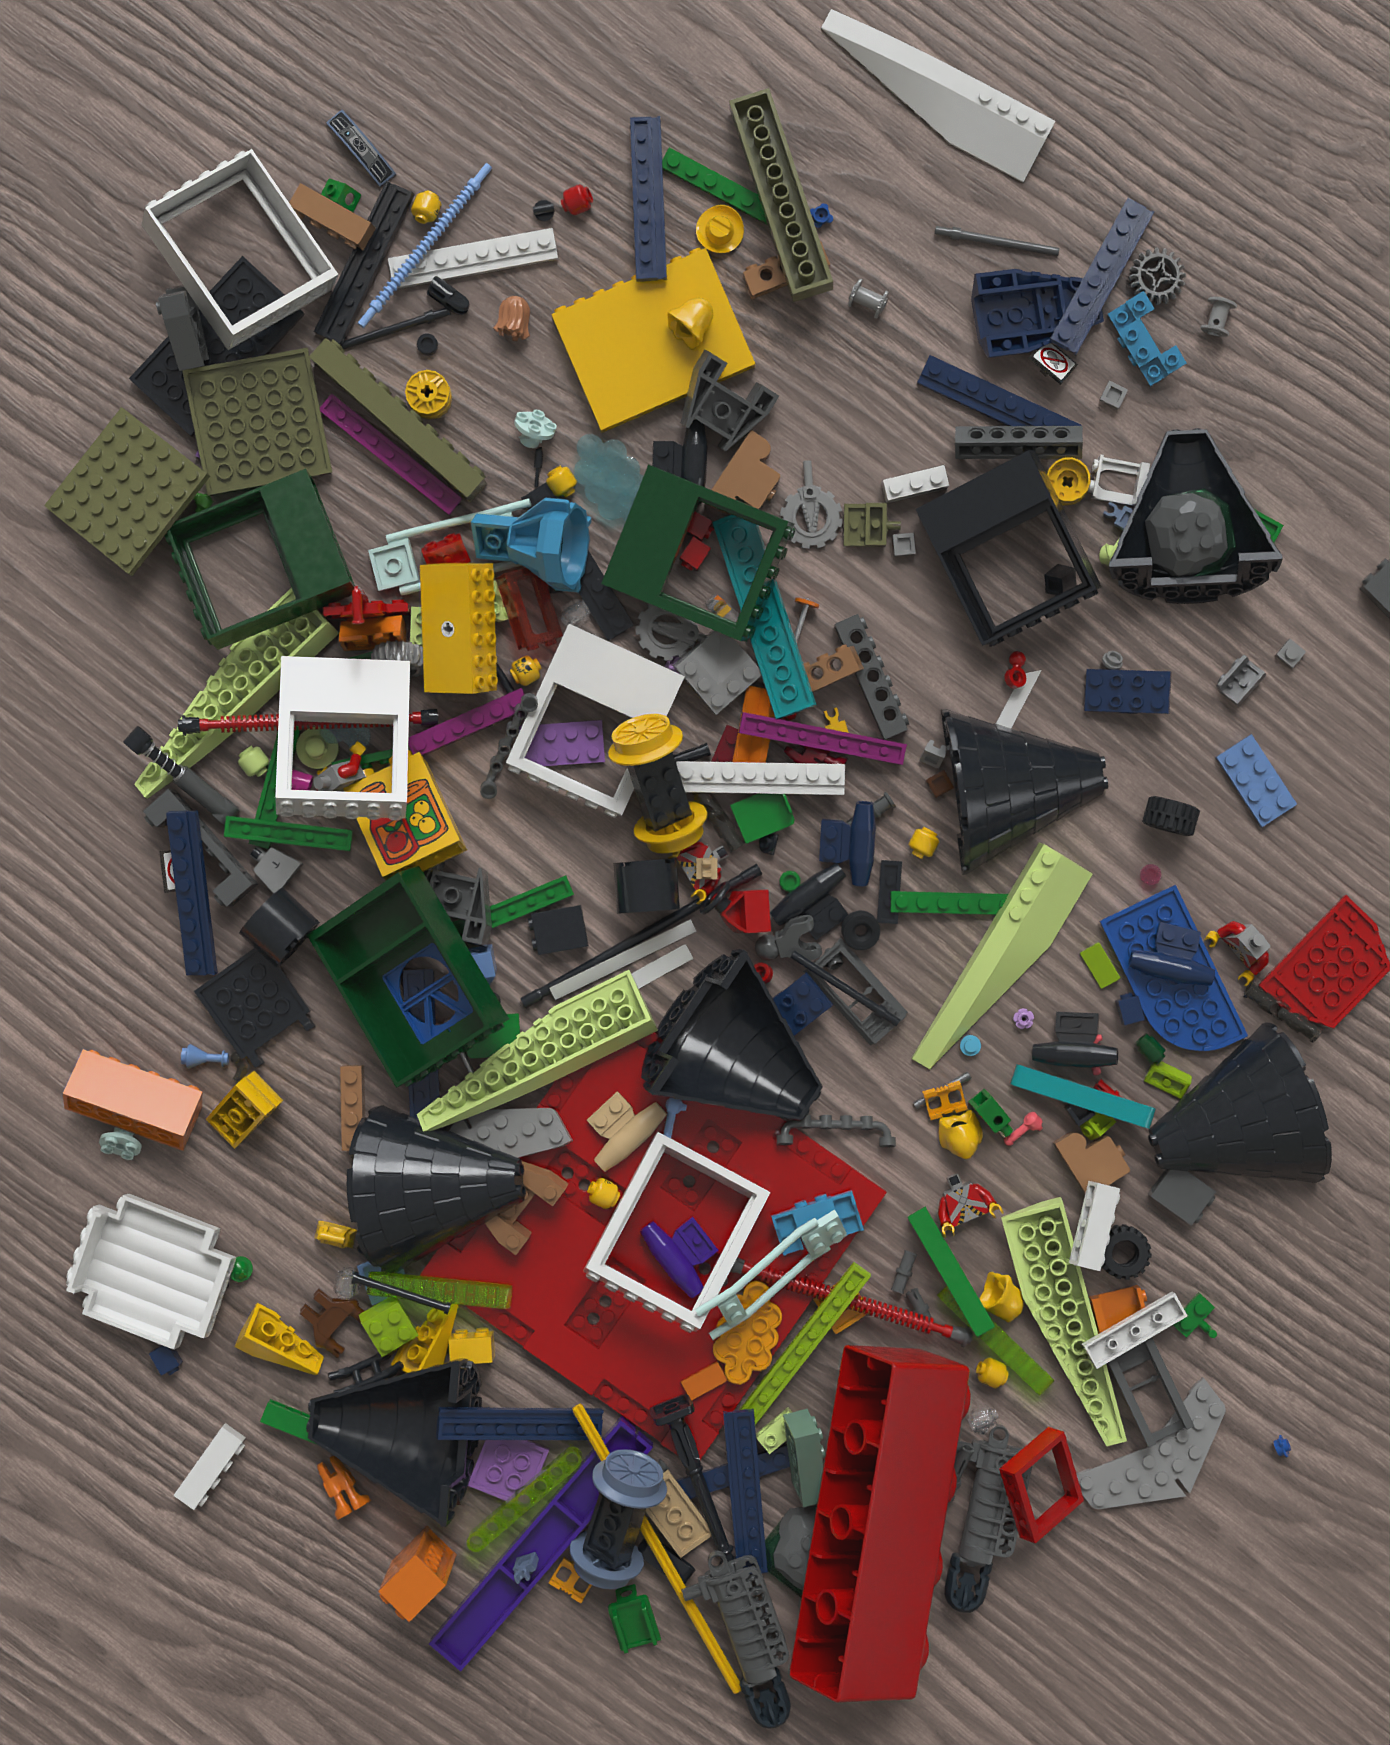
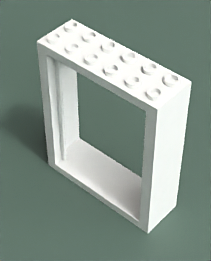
[141,149,338,350]
[583,1132,770,1333]

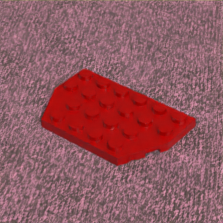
[1258,895,1390,1028]

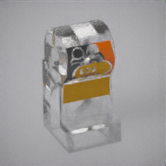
[704,593,739,622]

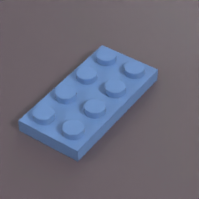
[1215,734,1297,827]

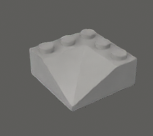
[672,630,762,715]

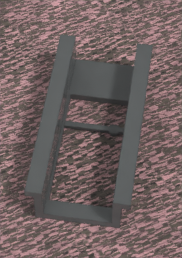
[803,938,908,1046]
[1108,1337,1194,1447]

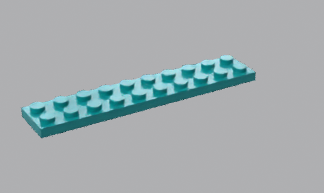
[712,515,817,719]

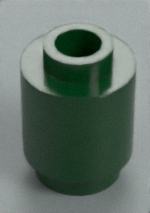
[1134,1033,1166,1064]

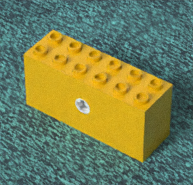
[420,563,498,694]

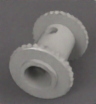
[848,279,889,319]
[1200,297,1237,337]

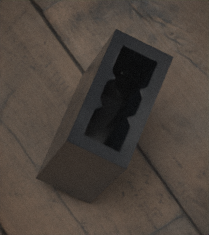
[528,905,589,955]

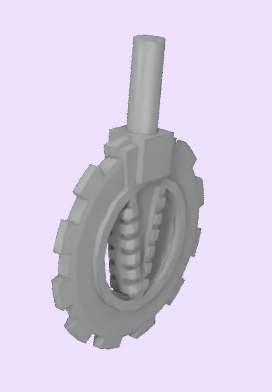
[780,461,843,549]
[636,604,707,661]

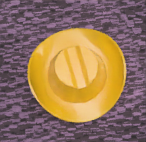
[696,205,744,253]

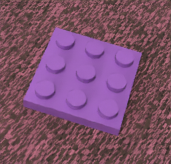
[468,1440,549,1509]

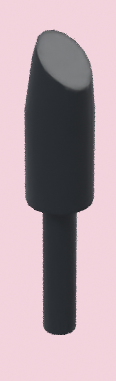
[534,447,543,487]

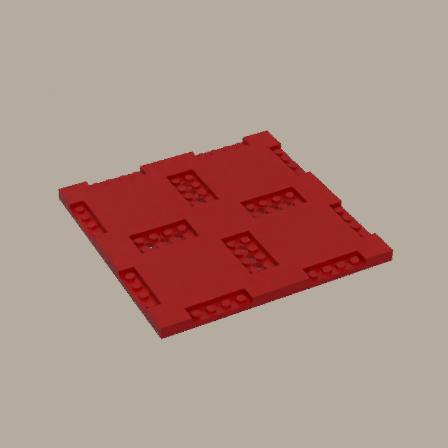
[420,1032,887,1460]

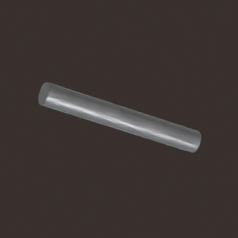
[913,1072,972,1110]

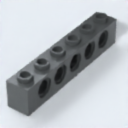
[955,426,1083,459]
[834,614,909,740]

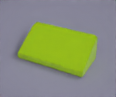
[1080,942,1121,989]
[1144,1061,1192,1099]

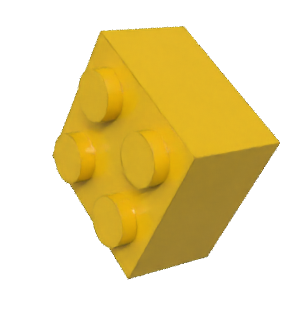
[449,1328,495,1364]

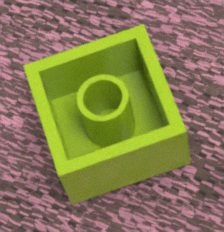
[359,1295,419,1357]

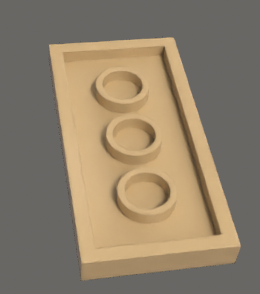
[646,1470,712,1558]

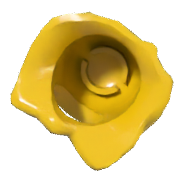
[667,298,714,350]
[939,1110,983,1159]
[979,1272,1024,1322]

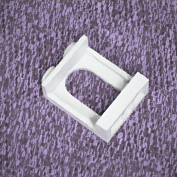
[1088,455,1150,507]

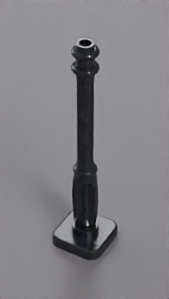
[649,1394,736,1565]

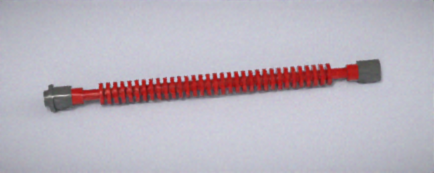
[730,1257,973,1347]

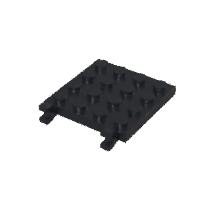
[194,948,315,1068]

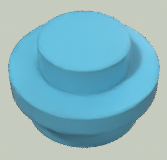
[960,1035,981,1056]

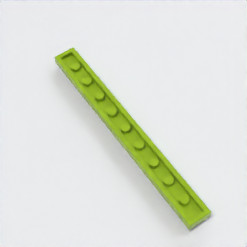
[739,1262,871,1425]

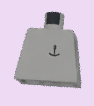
[250,846,303,893]

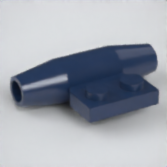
[819,801,876,886]
[1128,922,1215,986]

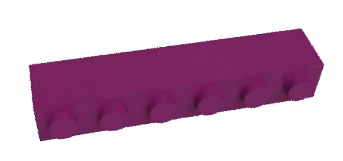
[408,688,525,756]

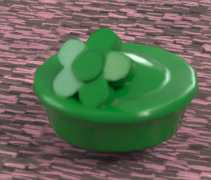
[230,1256,253,1282]

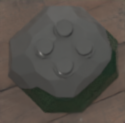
[1145,488,1237,577]
[765,1505,817,1598]

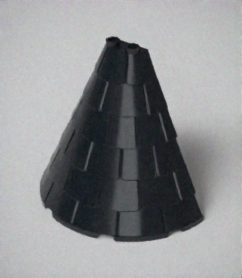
[1109,428,1283,604]
[941,709,1108,875]
[641,949,823,1121]
[1148,1022,1332,1183]
[346,1105,526,1273]
[306,1358,482,1527]

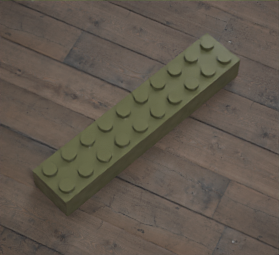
[729,88,833,302]
[309,338,487,503]

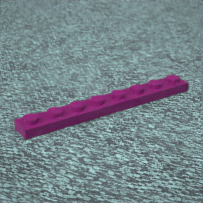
[320,393,463,516]
[738,712,907,765]

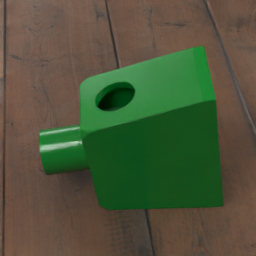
[968,1089,1013,1138]

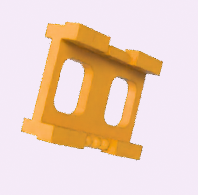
[922,1081,968,1120]
[548,1557,592,1603]

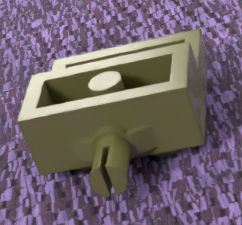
[843,503,901,547]

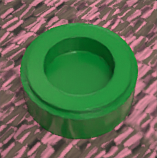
[779,871,801,892]

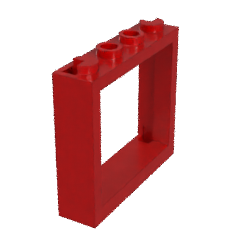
[999,1427,1084,1544]

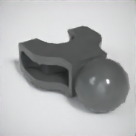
[755,915,822,961]

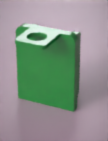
[730,793,795,844]
[467,1013,520,1058]
[608,1584,661,1654]

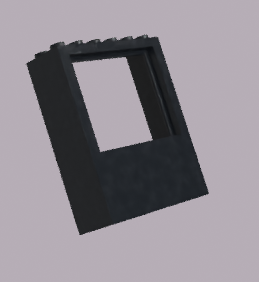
[915,450,1102,647]

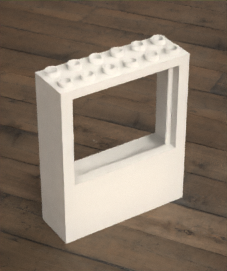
[506,624,685,818]
[276,656,410,820]

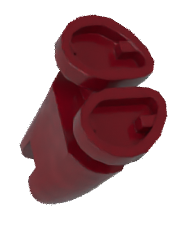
[784,745,848,764]

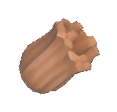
[493,296,530,341]

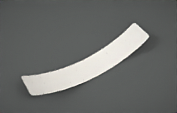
[632,944,693,988]

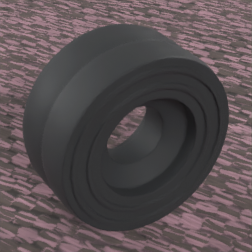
[841,910,880,950]

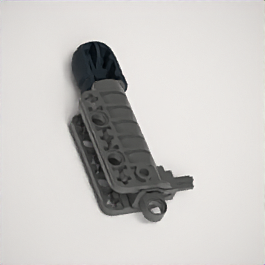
[944,1424,1032,1613]
[681,1550,791,1729]

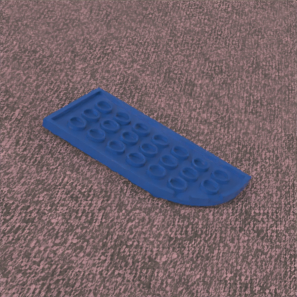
[1099,885,1248,1051]

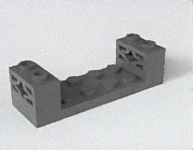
[143,789,258,907]

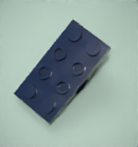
[1084,669,1172,714]
[773,972,833,1036]

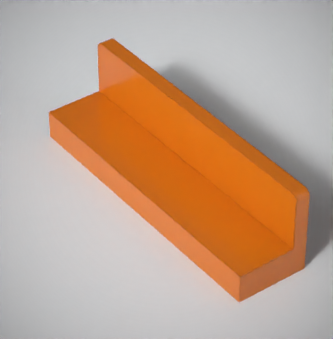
[733,686,775,763]

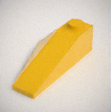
[391,1296,459,1373]
[234,1303,324,1375]

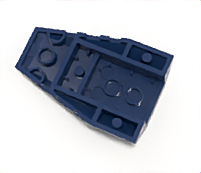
[971,269,1104,358]

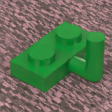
[1173,1292,1217,1338]

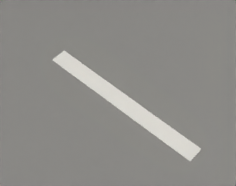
[955,670,1041,801]
[550,919,696,1000]

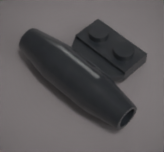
[652,420,708,506]
[770,863,849,940]
[1032,1011,1118,1068]

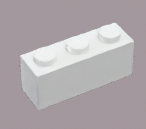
[881,465,949,503]

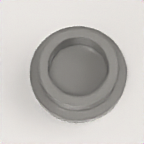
[1102,651,1123,670]

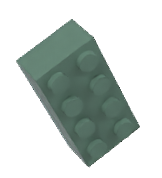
[783,1409,825,1507]

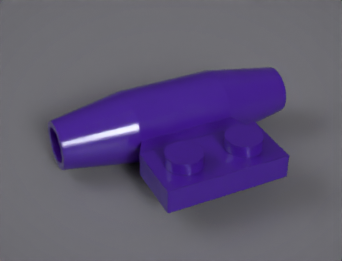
[640,1217,719,1298]

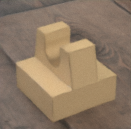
[696,858,717,879]

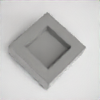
[1099,380,1128,410]
[892,533,916,556]
[1275,639,1306,668]

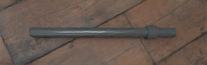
[934,226,1060,256]

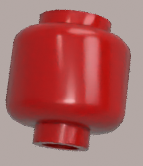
[561,184,593,216]

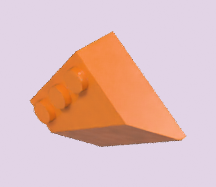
[339,615,406,651]

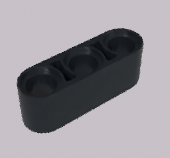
[637,1538,696,1584]

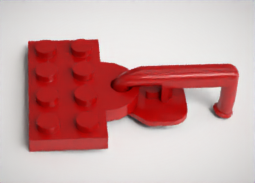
[323,586,412,624]

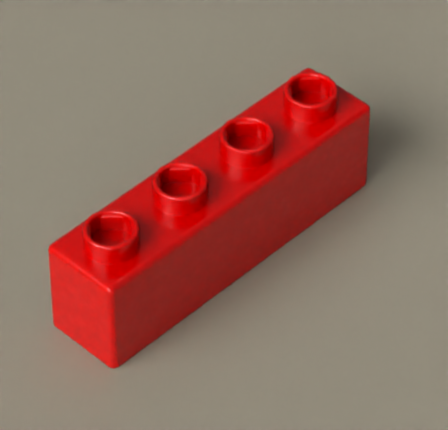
[790,1345,971,1703]

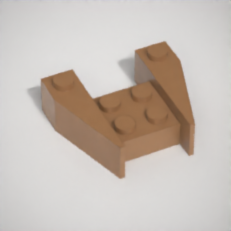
[485,1161,568,1255]

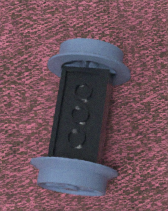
[570,1449,667,1589]

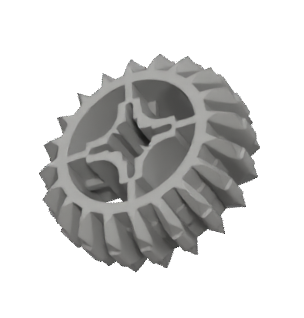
[1128,248,1186,305]
[371,640,424,678]

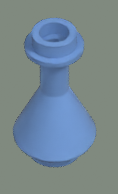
[181,1044,229,1069]

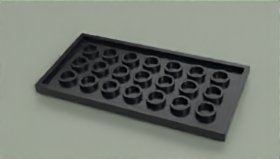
[129,256,305,437]

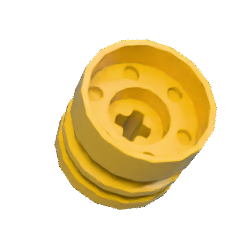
[405,370,452,420]
[1047,457,1090,506]

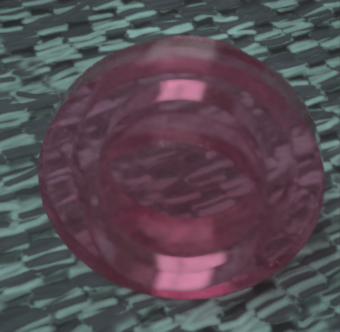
[1140,864,1161,885]

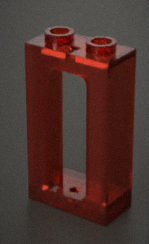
[495,568,563,652]

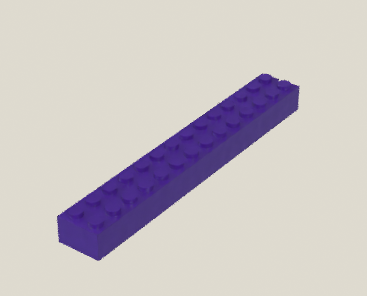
[429,1415,653,1671]

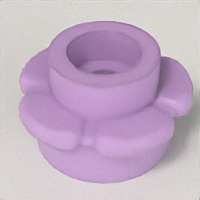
[1013,1008,1034,1029]

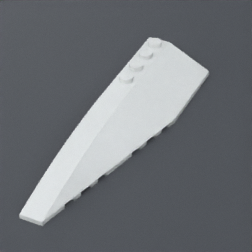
[821,9,1055,183]

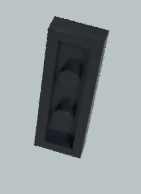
[877,860,902,924]

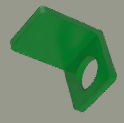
[321,179,361,212]

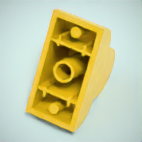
[206,1071,284,1149]

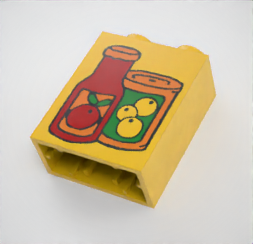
[343,750,467,880]

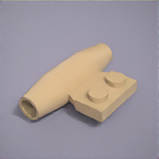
[587,1091,667,1172]

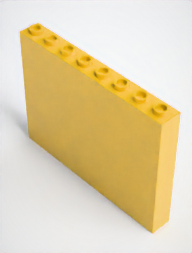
[551,248,756,433]

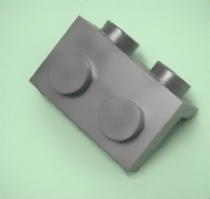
[1217,655,1266,707]

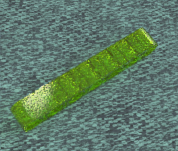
[366,1271,513,1309]
[937,1285,1055,1396]
[466,1446,582,1552]

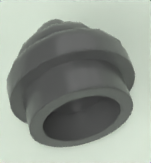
[824,948,843,970]

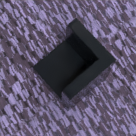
[1044,564,1077,596]
[1064,1103,1096,1126]

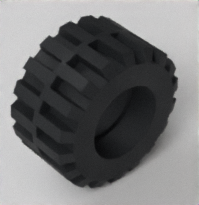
[1142,796,1200,836]
[1102,1224,1152,1280]

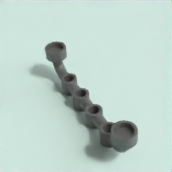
[480,693,538,799]
[776,1115,896,1148]

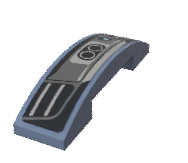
[326,110,396,188]

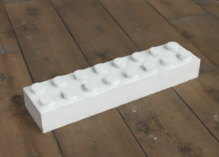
[1082,1292,1187,1369]

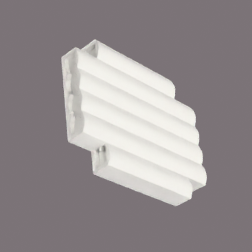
[66,1194,236,1349]

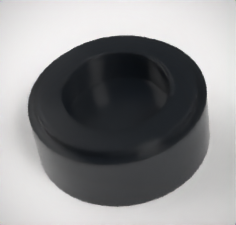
[417,333,438,356]

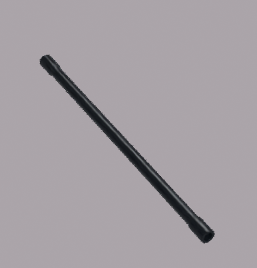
[520,863,762,1009]

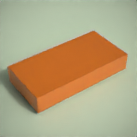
[681,1361,728,1400]

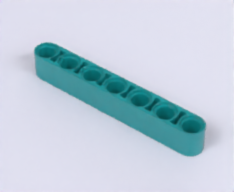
[1010,1064,1156,1129]

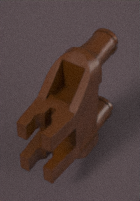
[300,1288,364,1359]

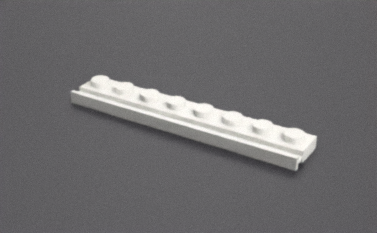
[388,228,558,289]
[676,761,845,795]

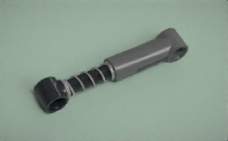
[123,726,240,825]

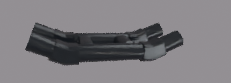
[328,1348,404,1393]

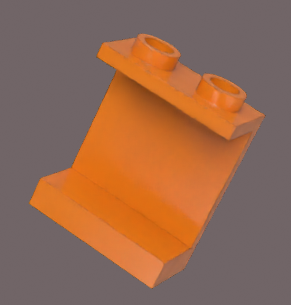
[1089,1285,1147,1334]

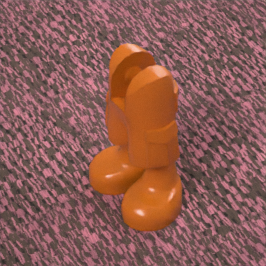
[317,1455,371,1520]

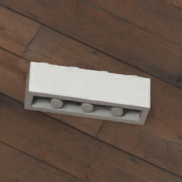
[1069,1181,1120,1271]
[173,1423,246,1510]

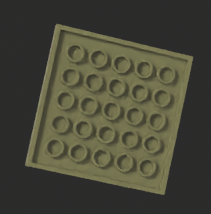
[182,348,333,496]
[44,407,211,576]

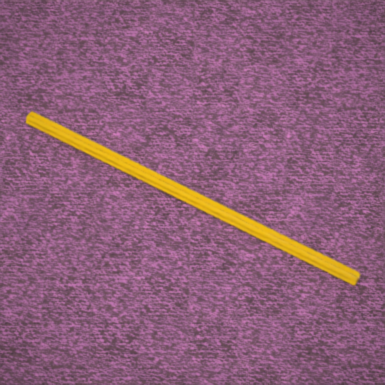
[572,1403,742,1694]

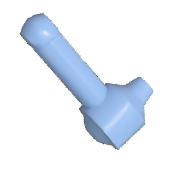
[663,1097,687,1138]

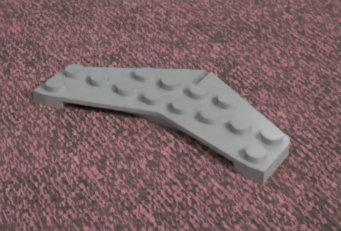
[449,1108,573,1158]
[1077,1377,1226,1509]

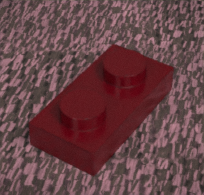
[711,725,739,762]

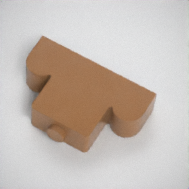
[711,430,780,514]
[1053,1131,1130,1194]

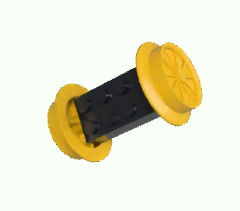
[608,714,707,853]

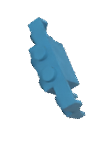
[1108,291,1187,386]
[771,1190,864,1255]

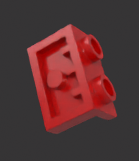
[421,533,471,564]

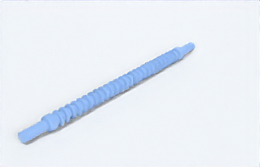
[357,163,492,328]

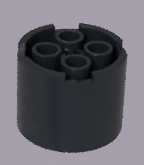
[613,858,680,914]
[239,887,320,967]

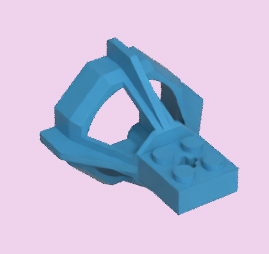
[471,498,592,592]

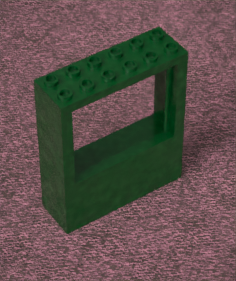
[601,465,796,642]
[164,468,355,650]

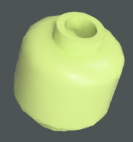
[238,745,269,777]

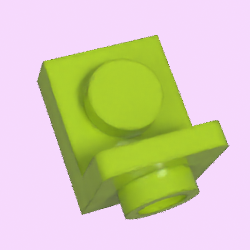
[1080,1112,1116,1140]

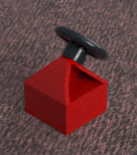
[699,881,771,933]

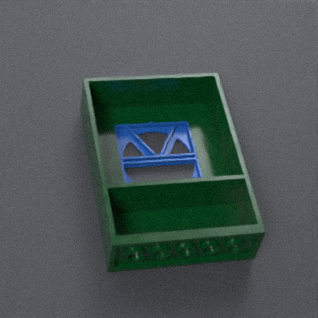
[307,866,509,1088]

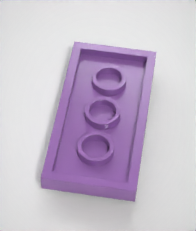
[519,720,605,766]

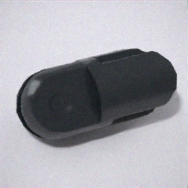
[426,276,470,315]

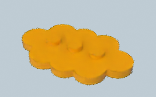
[713,1281,782,1384]

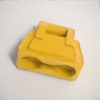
[314,1221,357,1248]

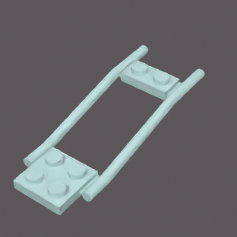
[368,498,531,596]
[695,1210,847,1340]

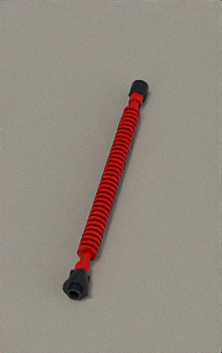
[178,709,438,736]

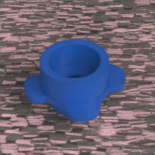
[810,203,833,228]
[1273,1435,1291,1458]

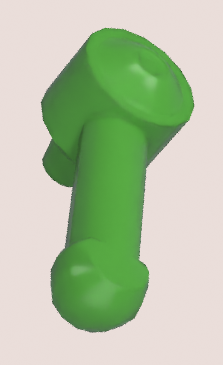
[193,493,214,512]

